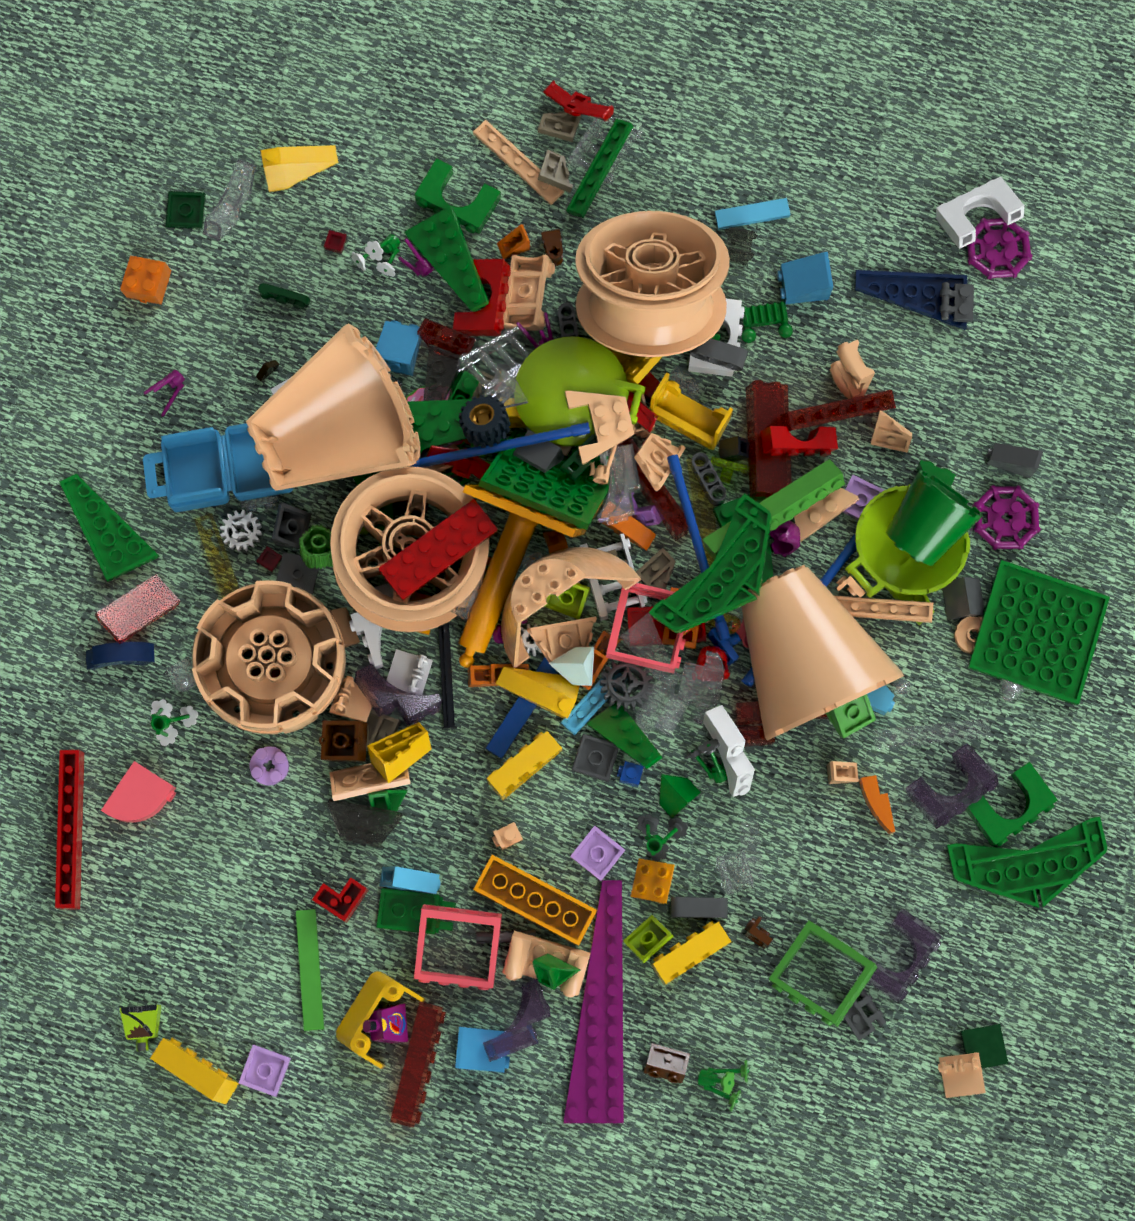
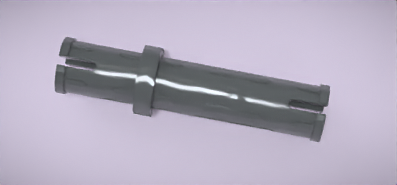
[476,929,536,944]

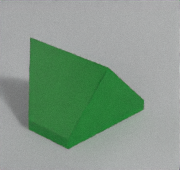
[659,774,701,818]
[368,790,408,826]
[532,954,581,990]

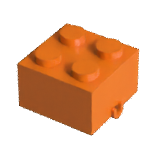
[120,255,171,305]

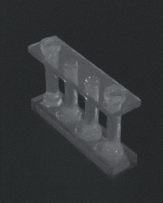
[567,102,643,189]
[456,326,529,397]

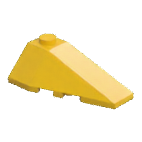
[261,145,338,192]
[495,667,580,719]

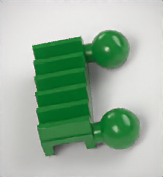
[742,301,793,343]

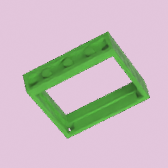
[769,920,877,1027]

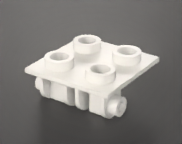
[385,649,433,697]

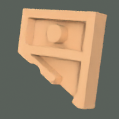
[870,411,912,453]

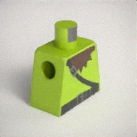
[120,1005,161,1051]

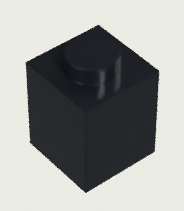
[719,436,749,462]

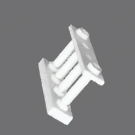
[580,533,647,621]

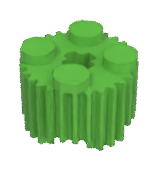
[299,524,333,569]

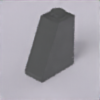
[985,443,1043,479]

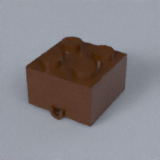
[319,721,368,762]

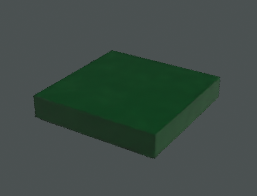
[165,191,206,229]
[960,1024,1009,1069]

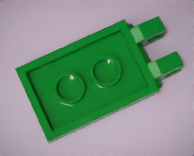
[376,888,456,935]

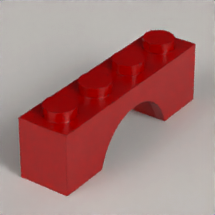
[761,426,838,456]

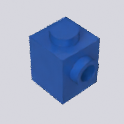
[617,761,644,788]

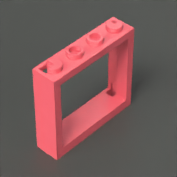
[606,583,688,674]
[414,904,502,990]

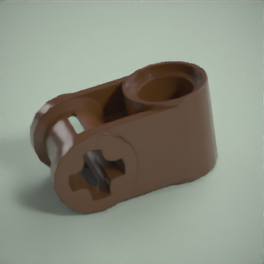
[541,229,563,267]

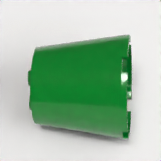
[886,470,983,566]

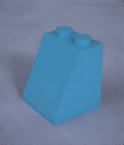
[777,252,833,305]
[376,320,423,376]
[455,1027,512,1073]

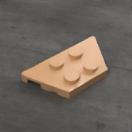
[634,433,686,492]
[794,488,860,542]
[527,616,597,663]

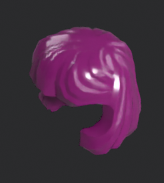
[769,520,800,557]

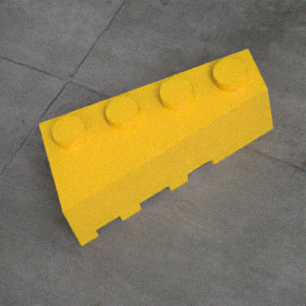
[487,731,562,800]
[651,921,732,985]
[150,1037,239,1104]

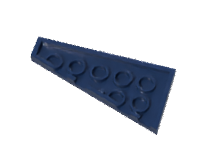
[855,270,967,330]

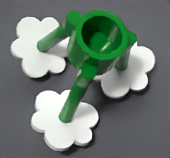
[151,699,198,746]

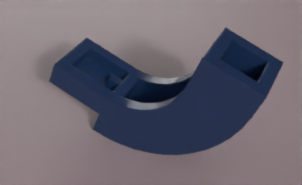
[86,642,155,670]

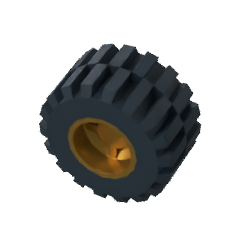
[459,395,510,448]

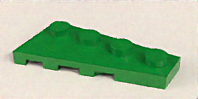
[587,703,662,769]

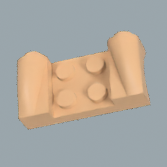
[503,255,555,331]
[830,340,875,402]
[503,930,591,997]

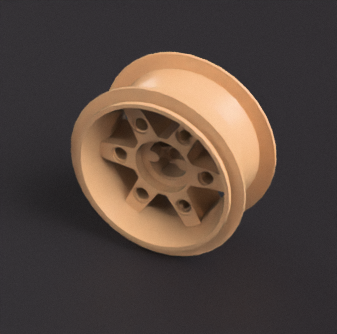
[575,211,730,357]
[330,466,489,632]

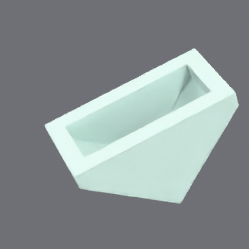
[548,647,594,686]

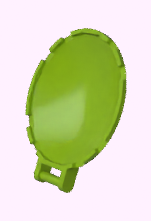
[514,337,646,446]
[845,484,970,598]

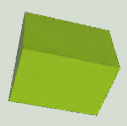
[544,583,590,619]
[623,915,674,964]

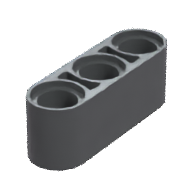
[558,303,579,337]
[690,338,748,371]
[691,452,727,506]
[671,897,728,919]

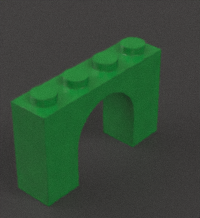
[415,158,501,234]
[964,762,1058,846]

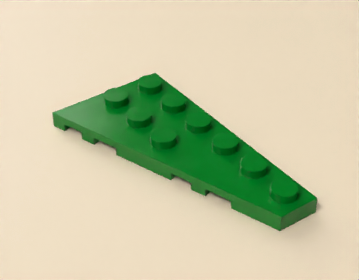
[404,206,489,312]

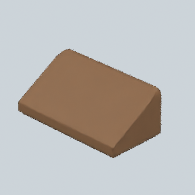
[330,607,360,648]

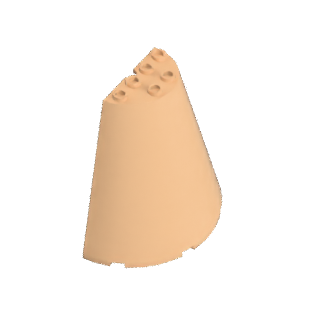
[246,323,420,491]
[501,547,642,668]
[741,565,904,740]

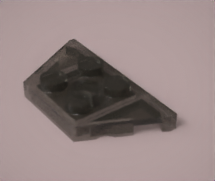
[327,798,403,848]

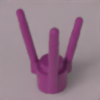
[398,238,434,277]
[516,312,554,349]
[144,369,185,417]

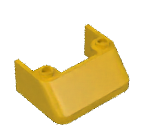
[649,372,733,450]
[336,971,425,1069]

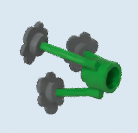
[684,739,727,784]
[637,814,688,862]

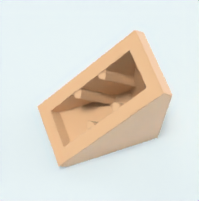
[827,761,859,784]

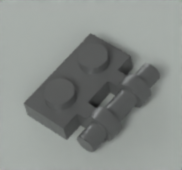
[939,282,974,322]
[836,988,886,1041]

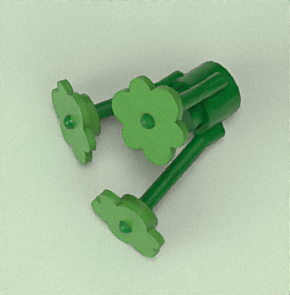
[698,1060,749,1111]

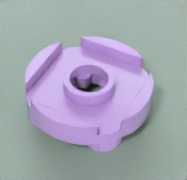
[249,746,289,786]

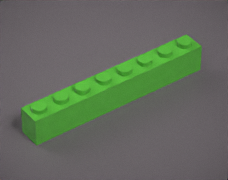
[702,459,845,560]

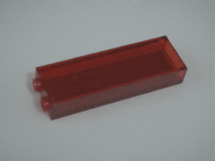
[746,380,792,498]

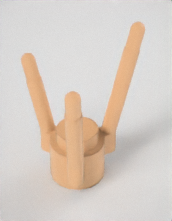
[590,445,617,484]

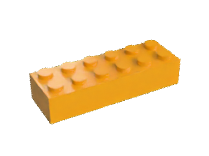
[473,854,597,947]

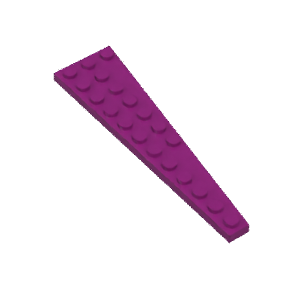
[563,880,624,1123]

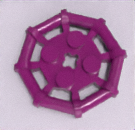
[967,217,1033,280]
[972,485,1041,550]

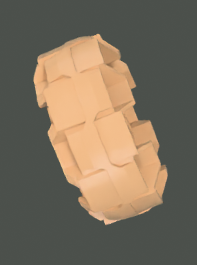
[192,580,346,734]

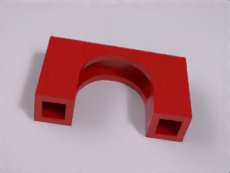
[452,259,511,336]

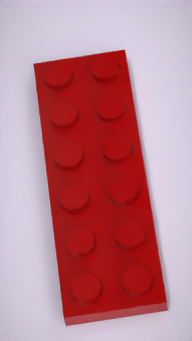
[378,499,498,601]

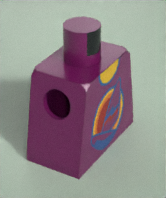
[363,1004,408,1044]

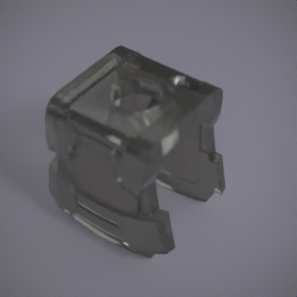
[725,227,757,267]

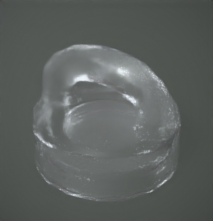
[892,678,912,698]

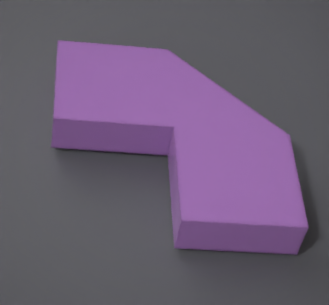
[613,492,662,526]

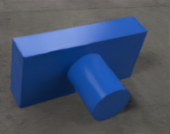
[707,627,741,666]

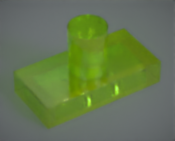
[711,456,749,484]

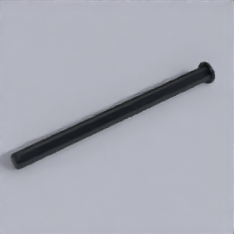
[436,578,457,730]

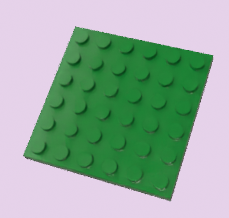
[479,428,620,530]
[967,560,1110,705]

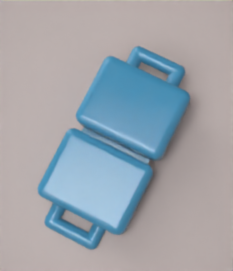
[143,423,294,512]

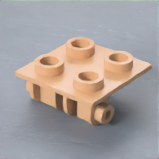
[329,676,378,723]
[938,1052,986,1098]

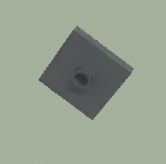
[276,552,320,595]
[571,734,619,783]

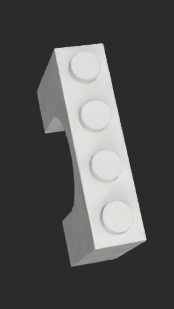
[936,176,1024,249]
[688,299,745,377]

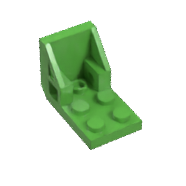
[825,694,876,738]

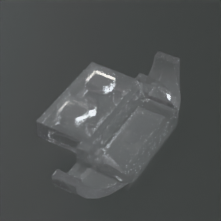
[677,650,725,725]
[635,672,689,737]

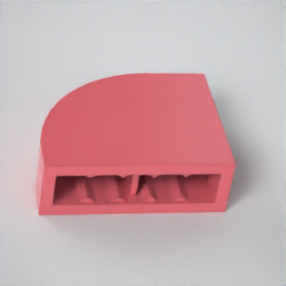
[101,761,176,823]

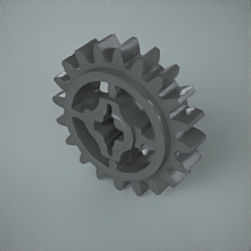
[600,661,654,711]

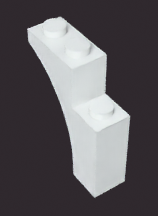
[703,705,755,797]

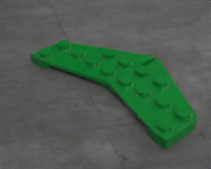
[353,399,472,485]
[649,493,772,633]
[946,817,1107,908]

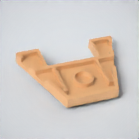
[565,391,634,465]

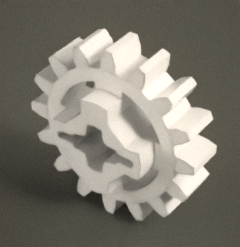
[220,510,262,552]

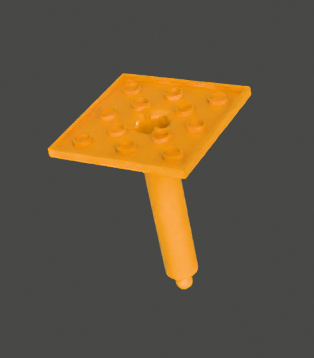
[458,485,586,668]

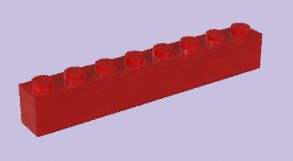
[55,750,84,910]

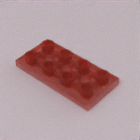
[95,574,181,644]

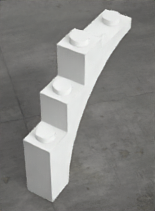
[349,576,394,669]

